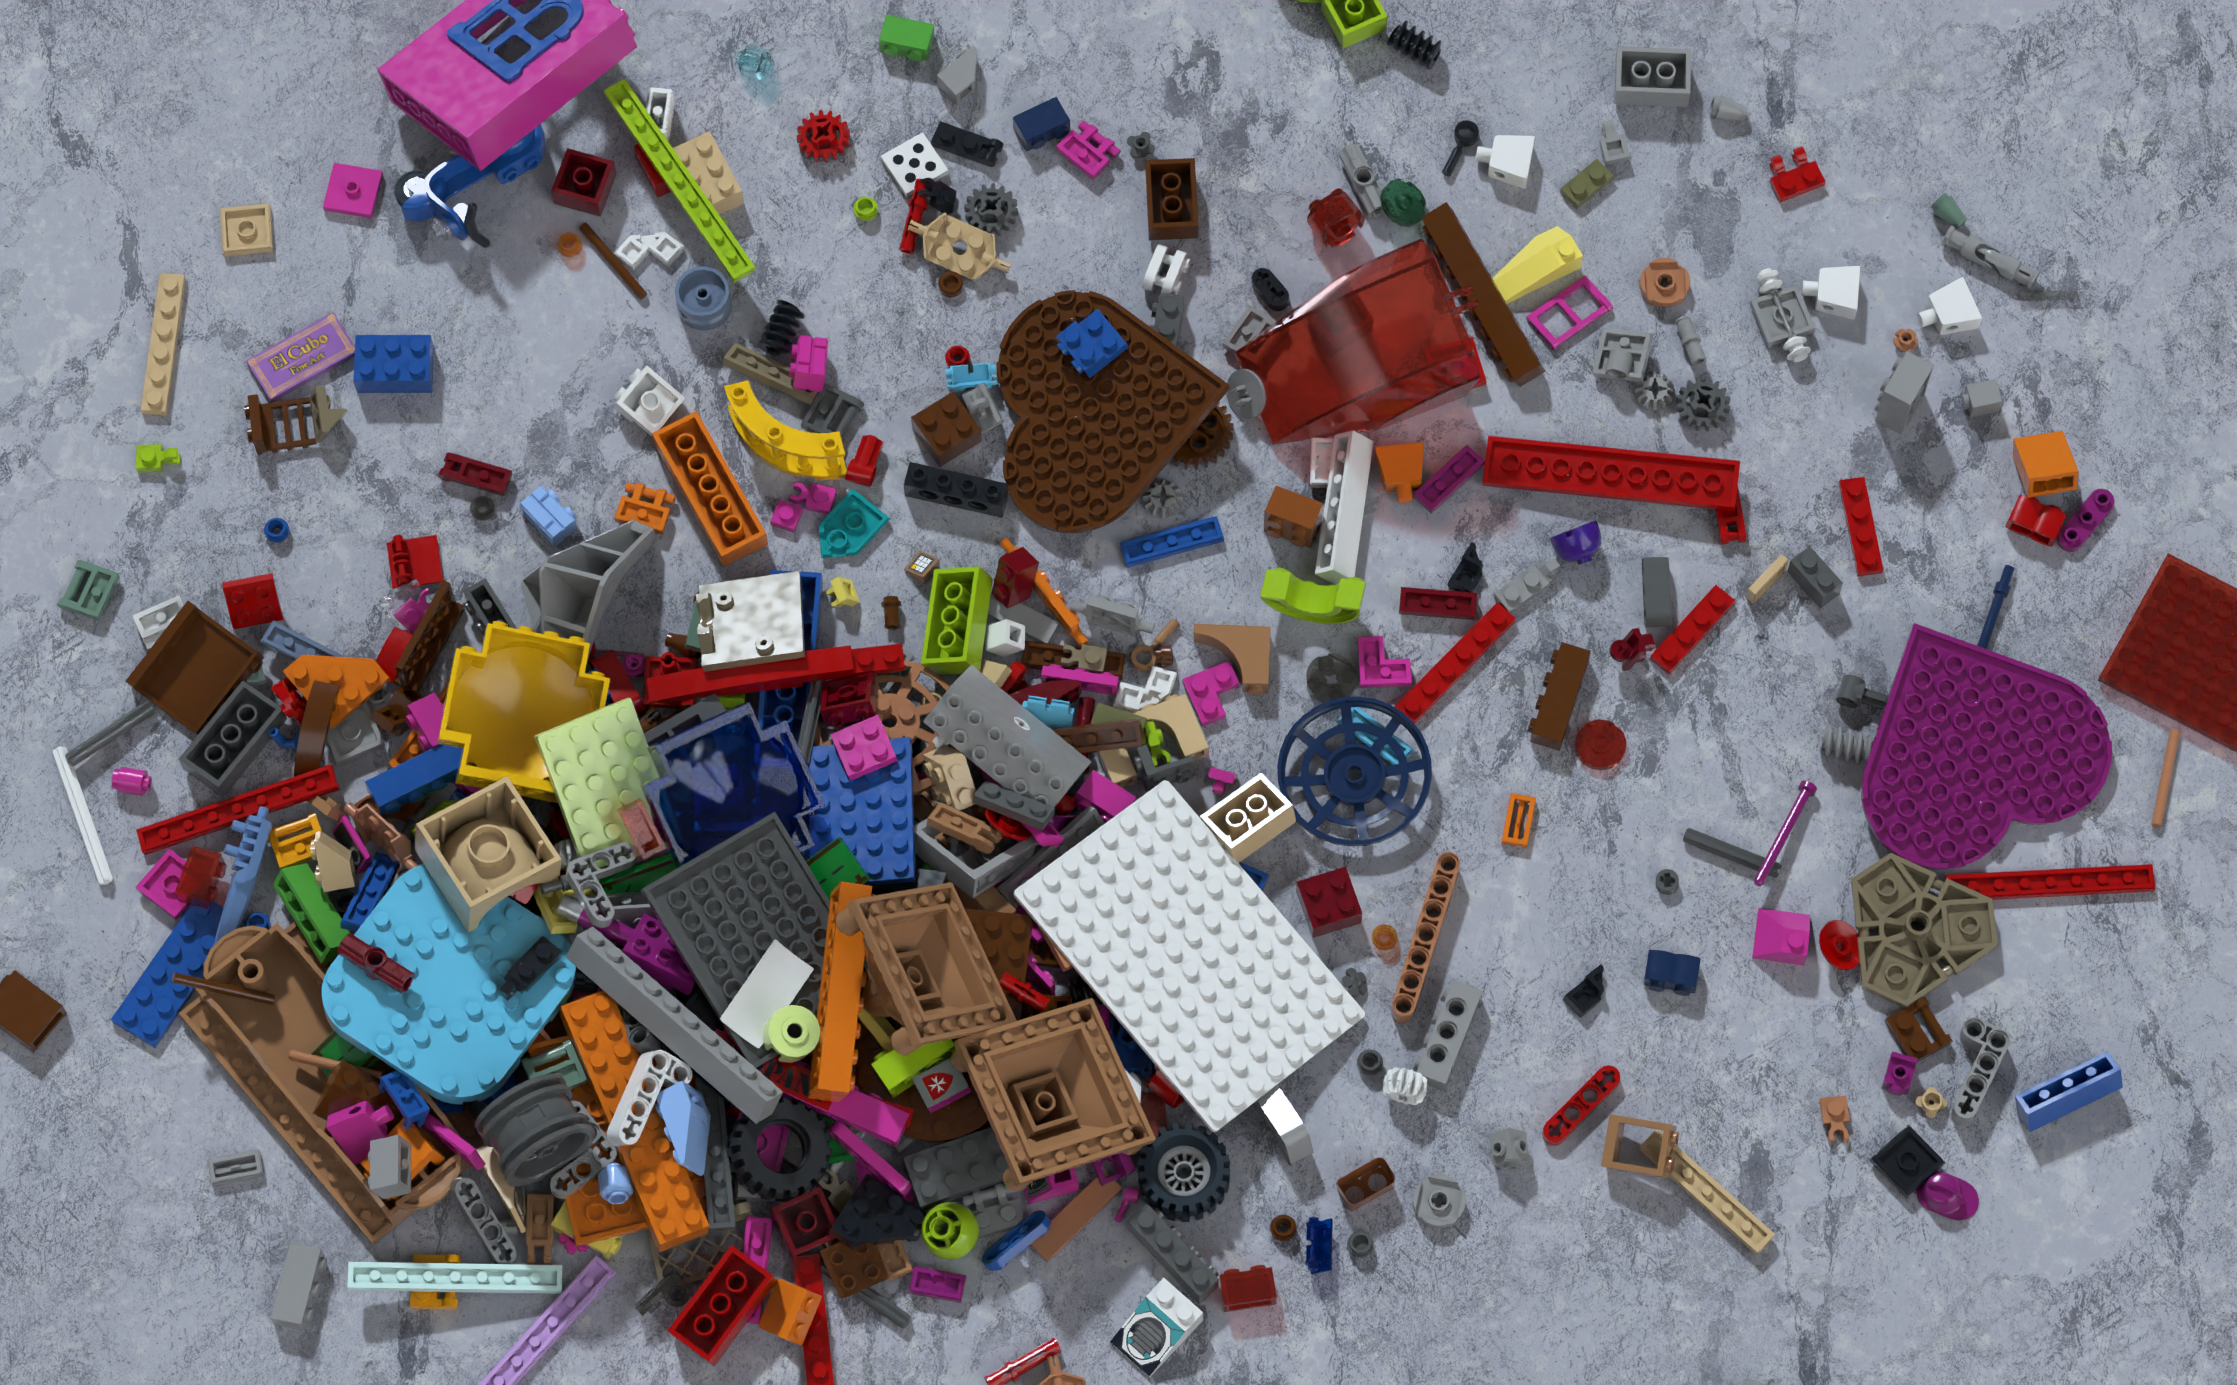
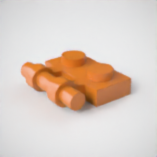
[614,482,676,535]

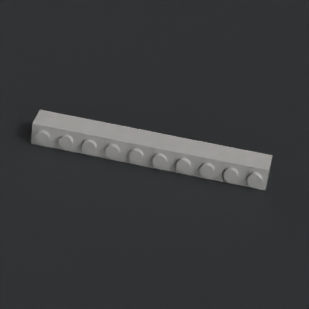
[566,927,783,1124]

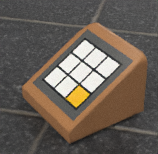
[904,551,940,584]

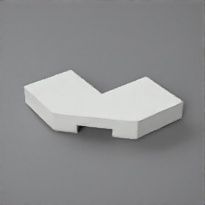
[614,232,685,271]
[1113,666,1177,713]

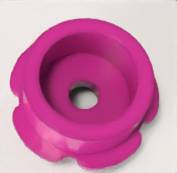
[621,654,645,678]

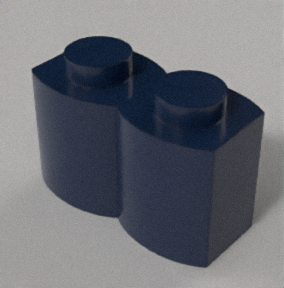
[1644,950,1701,996]

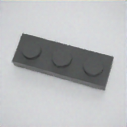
[973,780,1055,830]

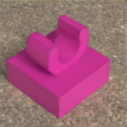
[1208,767,1238,794]

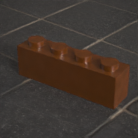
[1527,642,1591,751]

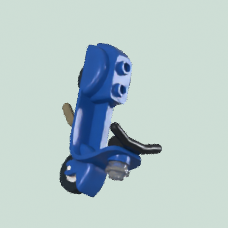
[394,124,546,248]

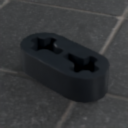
[1251,268,1289,311]

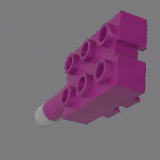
[556,896,697,996]

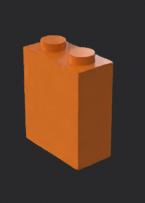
[2013,431,2079,498]

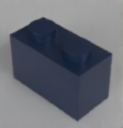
[1013,96,1070,151]

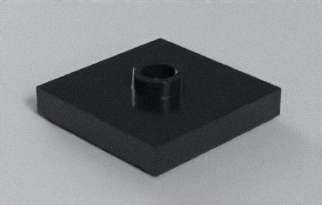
[1870,1124,1945,1199]

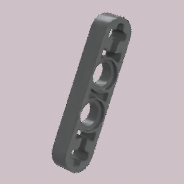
[450,1177,517,1264]

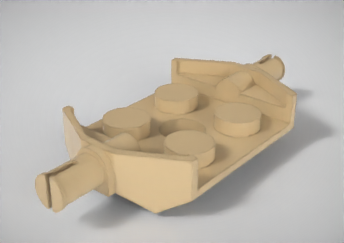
[908,212,1012,281]

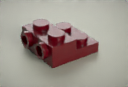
[820,671,877,728]

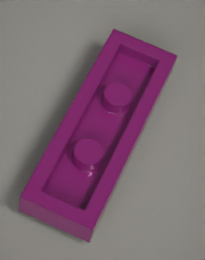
[1413,445,1485,514]

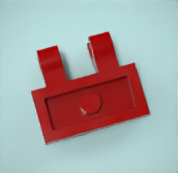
[1769,146,1826,203]

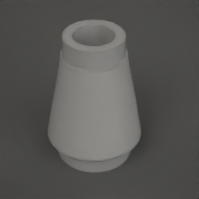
[1709,95,1747,121]

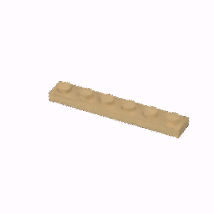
[141,273,186,416]
[1639,1129,1775,1256]

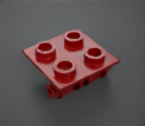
[386,535,443,590]

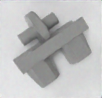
[962,382,1004,434]

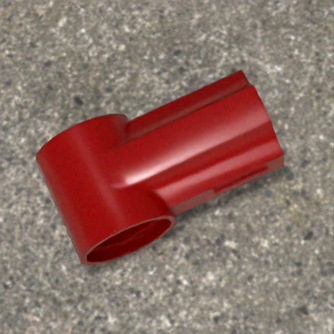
[845,435,883,487]

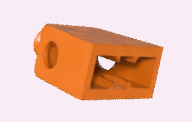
[1375,442,1424,503]

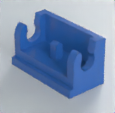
[378,1071,430,1130]

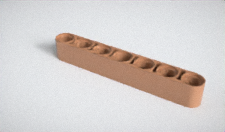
[1391,852,1460,1024]

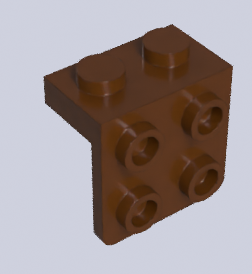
[818,1238,888,1298]

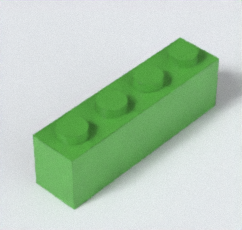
[273,863,351,964]

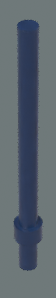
[1977,565,2014,649]

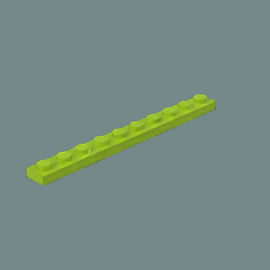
[603,78,756,283]

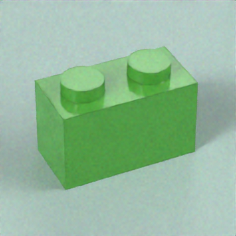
[879,15,935,61]

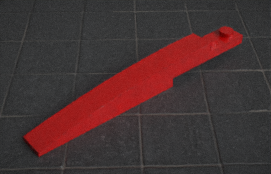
[646,643,905,704]

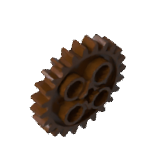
[1172,401,1234,470]

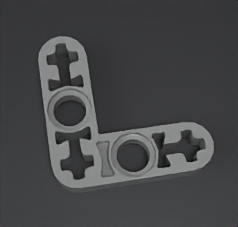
[566,842,637,928]
[550,1101,617,1199]

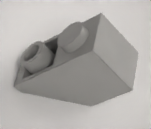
[937,46,978,106]

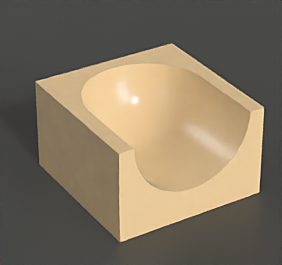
[415,776,561,933]

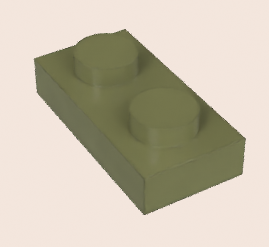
[1560,159,1614,209]

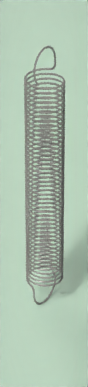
[2012,290,2086,301]

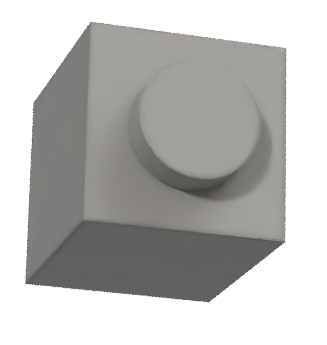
[1961,379,2002,417]

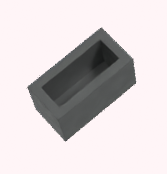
[1787,546,1843,609]

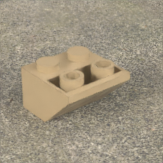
[310,831,356,892]

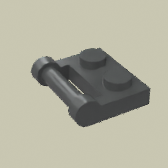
[801,383,864,444]

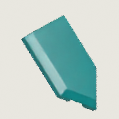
[819,488,890,558]

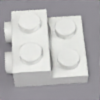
[612,366,685,436]

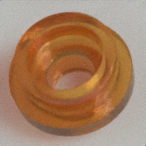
[557,232,582,257]
[1371,924,1398,950]

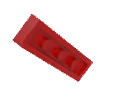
[1839,477,1883,577]
[1650,585,1735,675]

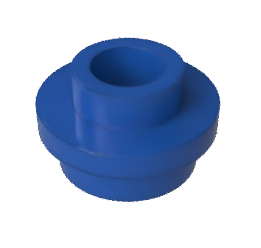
[264,518,290,543]

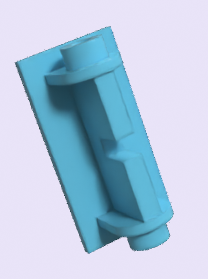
[945,362,997,392]

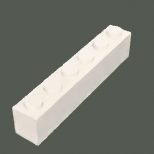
[1315,430,1374,584]

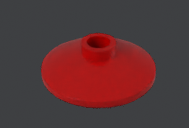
[985,809,1032,840]
[1819,920,1859,970]

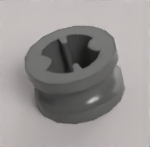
[1656,869,1679,895]

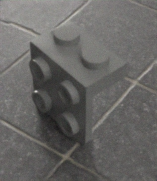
[1133,745,1196,792]

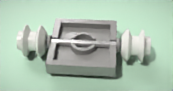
[1750,268,1815,362]

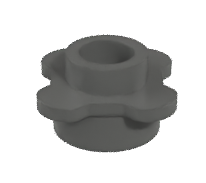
[1127,132,1155,158]

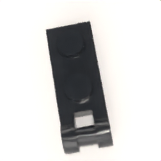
[931,121,1004,167]

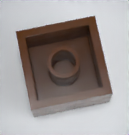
[911,392,982,467]

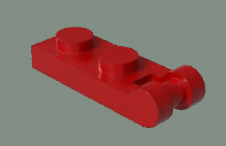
[1715,488,1746,545]

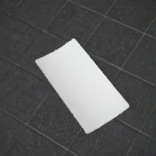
[720,940,814,1048]

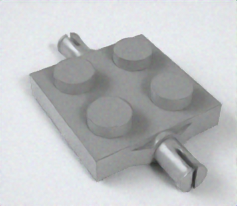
[1069,595,1155,637]

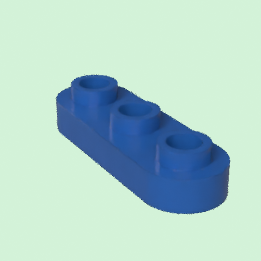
[982,1210,1051,1271]

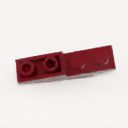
[1009,680,1082,705]

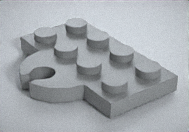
[327,656,391,766]

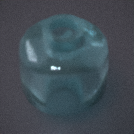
[736,45,774,80]

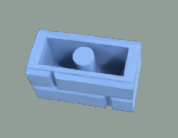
[519,486,577,547]

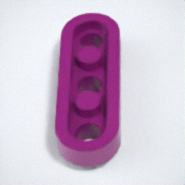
[2057,489,2115,552]

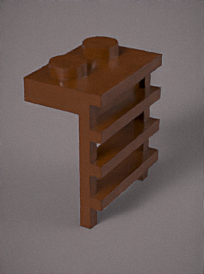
[244,394,317,455]

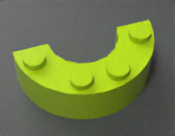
[1260,568,1366,624]

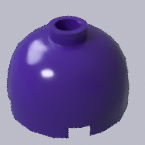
[1550,520,1602,565]

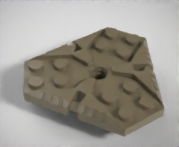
[1851,853,1998,1008]

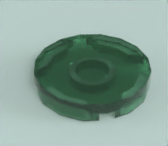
[1380,179,1426,227]

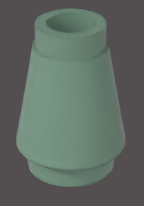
[1931,193,1967,229]

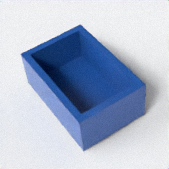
[353,335,434,393]

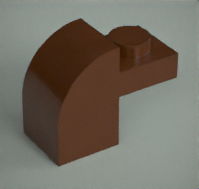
[370,686,424,737]

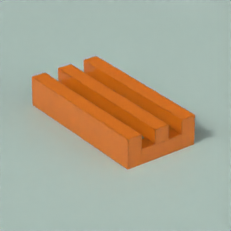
[1501,793,1536,849]

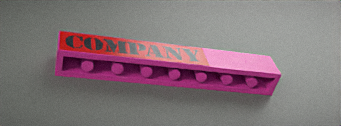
[715,1029,909,1147]

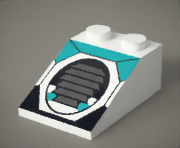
[1110,1278,1203,1378]

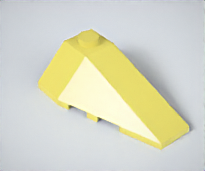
[1492,226,1583,304]

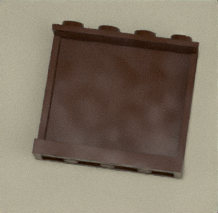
[125,601,264,736]

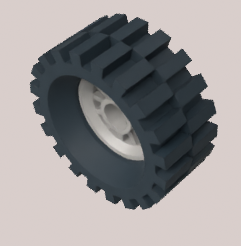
[1138,1122,1230,1222]

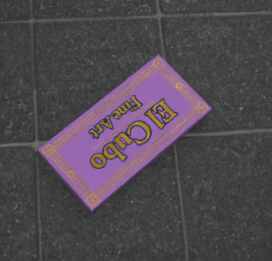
[246,312,355,403]

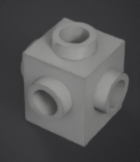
[1489,1128,1529,1171]

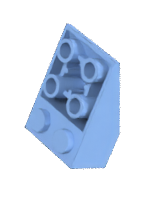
[655,1081,711,1176]

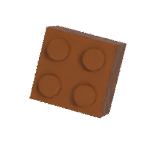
[1264,486,1323,548]

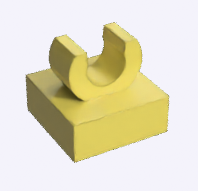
[826,576,860,608]

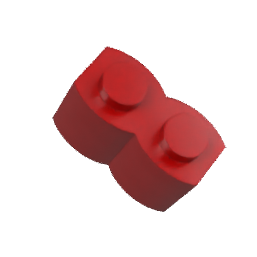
[2005,495,2066,547]

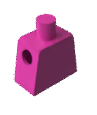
[326,1101,394,1165]

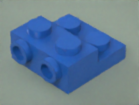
[1056,309,1129,378]

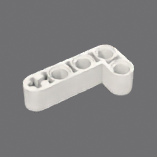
[607,1050,692,1146]

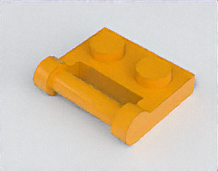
[269,811,322,870]
[410,1254,461,1310]

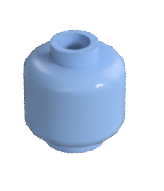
[598,1163,634,1204]

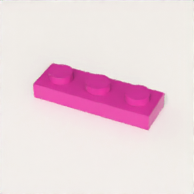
[1041,664,1119,696]

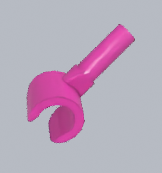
[1114,1188,1139,1223]

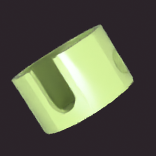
[763,1005,820,1063]

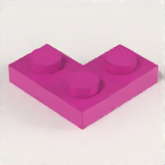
[1357,636,1412,688]
[1182,661,1239,727]

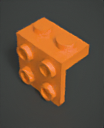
[759,1279,822,1346]

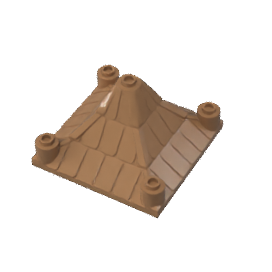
[836,882,1017,1056]
[950,998,1156,1191]

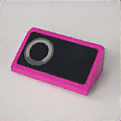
[333,816,372,874]

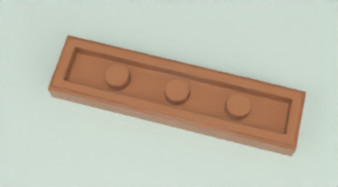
[1030,1170,1122,1263]

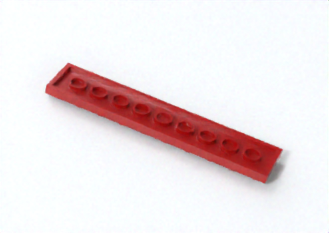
[1482,436,1740,511]

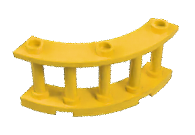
[724,380,847,480]

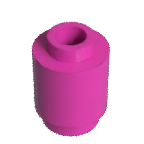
[112,767,152,796]

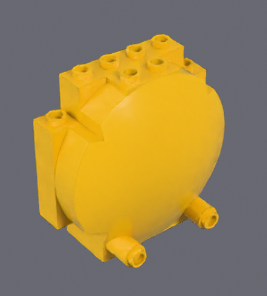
[437,621,610,803]

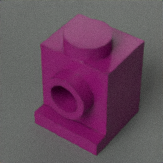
[1882,1051,1918,1096]

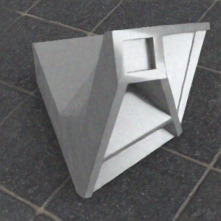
[521,519,656,665]

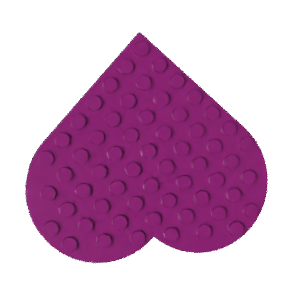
[1861,623,2112,870]

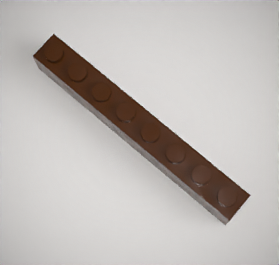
[1421,202,1546,387]

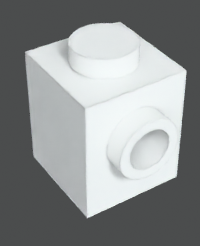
[985,619,1025,657]

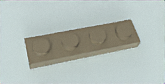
[722,343,819,405]

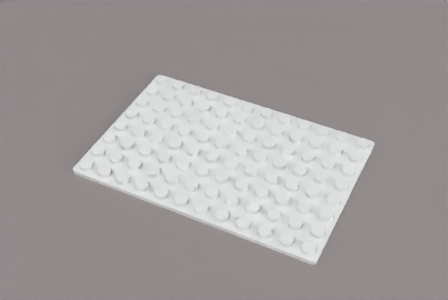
[1013,780,1365,1132]

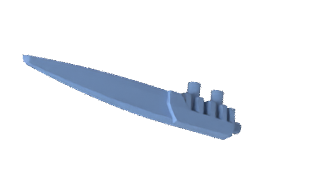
[213,806,273,946]

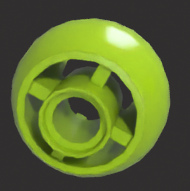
[922,1202,979,1260]

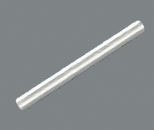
[52,746,113,885]

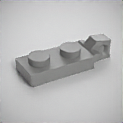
[1493,558,1560,614]

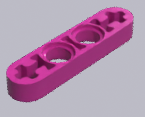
[827,1120,913,1198]

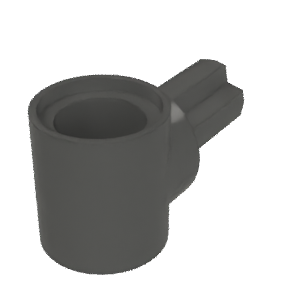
[1836,675,1888,709]

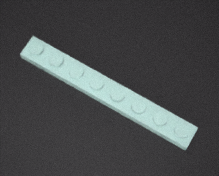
[348,1262,562,1294]

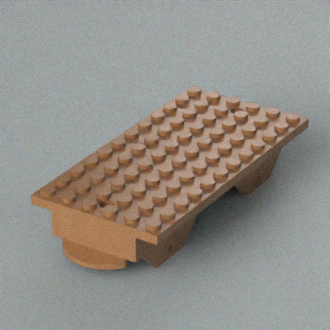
[179,922,485,1245]

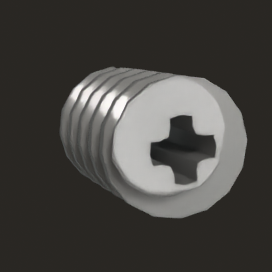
[1820,724,1873,765]

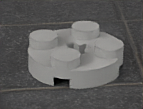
[1412,1174,1466,1228]

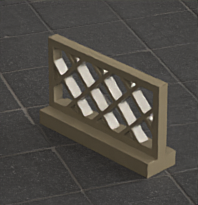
[646,1201,752,1290]

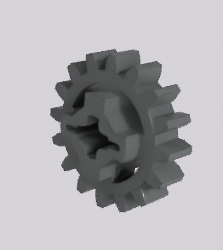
[964,183,1018,236]
[1676,377,1730,431]

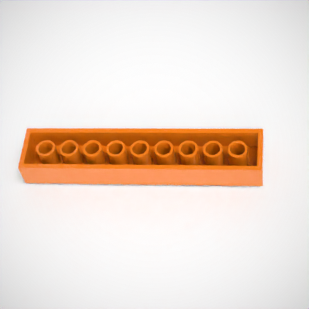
[560,990,709,1253]

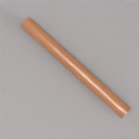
[2151,729,2180,828]
[288,1050,385,1079]

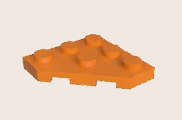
[283,655,391,730]

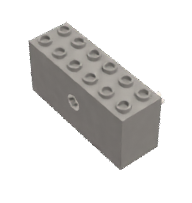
[923,665,1091,808]

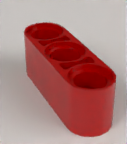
[589,649,645,713]

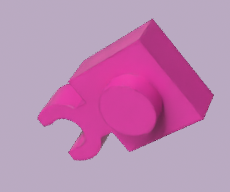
[789,482,837,514]
[393,588,431,634]

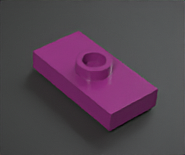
[909,1266,966,1303]

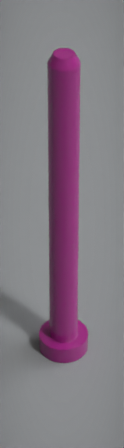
[1754,781,1817,886]

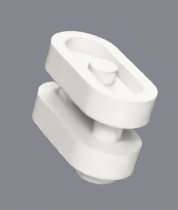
[1142,244,1190,296]

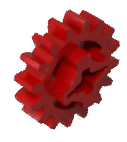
[796,110,850,163]

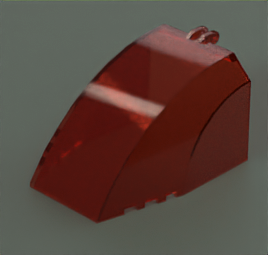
[1234,238,1480,445]

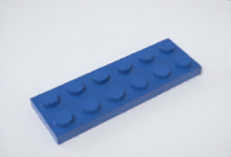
[111,893,243,1048]

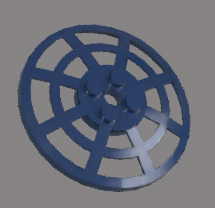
[1277,696,1432,847]

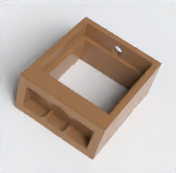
[1601,1114,1679,1178]

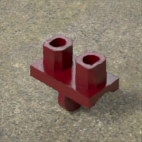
[1609,628,1655,671]

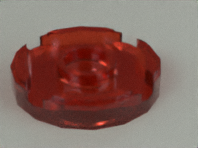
[1575,719,1627,770]

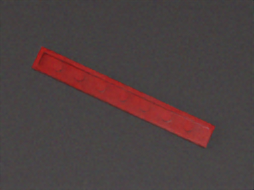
[136,764,340,855]
[1945,864,2155,900]

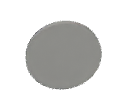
[1227,369,1266,419]

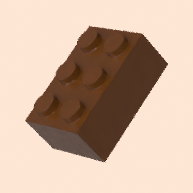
[1145,158,1198,241]

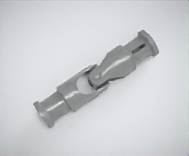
[1941,225,2040,291]

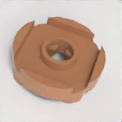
[1639,258,1690,308]

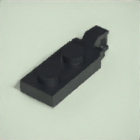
[500,935,562,1001]

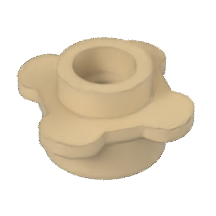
[1915,1087,1947,1118]

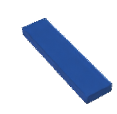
[1120,516,1224,568]
[340,852,400,932]

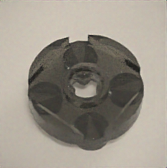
[1306,653,1357,703]

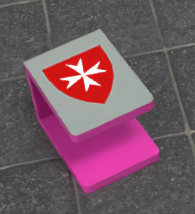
[912,1059,971,1113]

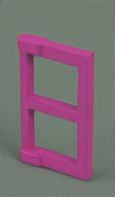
[1526,275,1613,350]

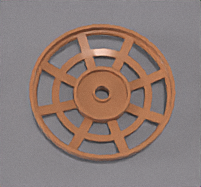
[814,660,961,796]

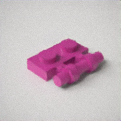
[1056,121,1121,180]

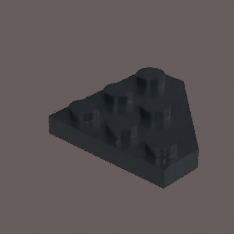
[828,1174,927,1247]

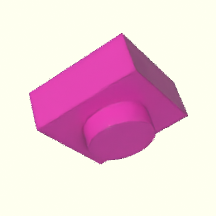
[770,499,803,533]

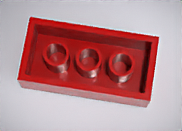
[667,1245,778,1366]

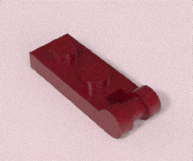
[438,452,513,496]

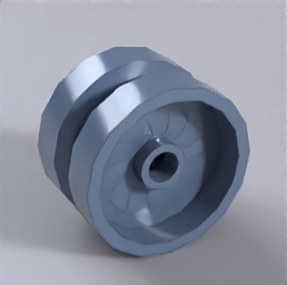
[675,266,732,330]

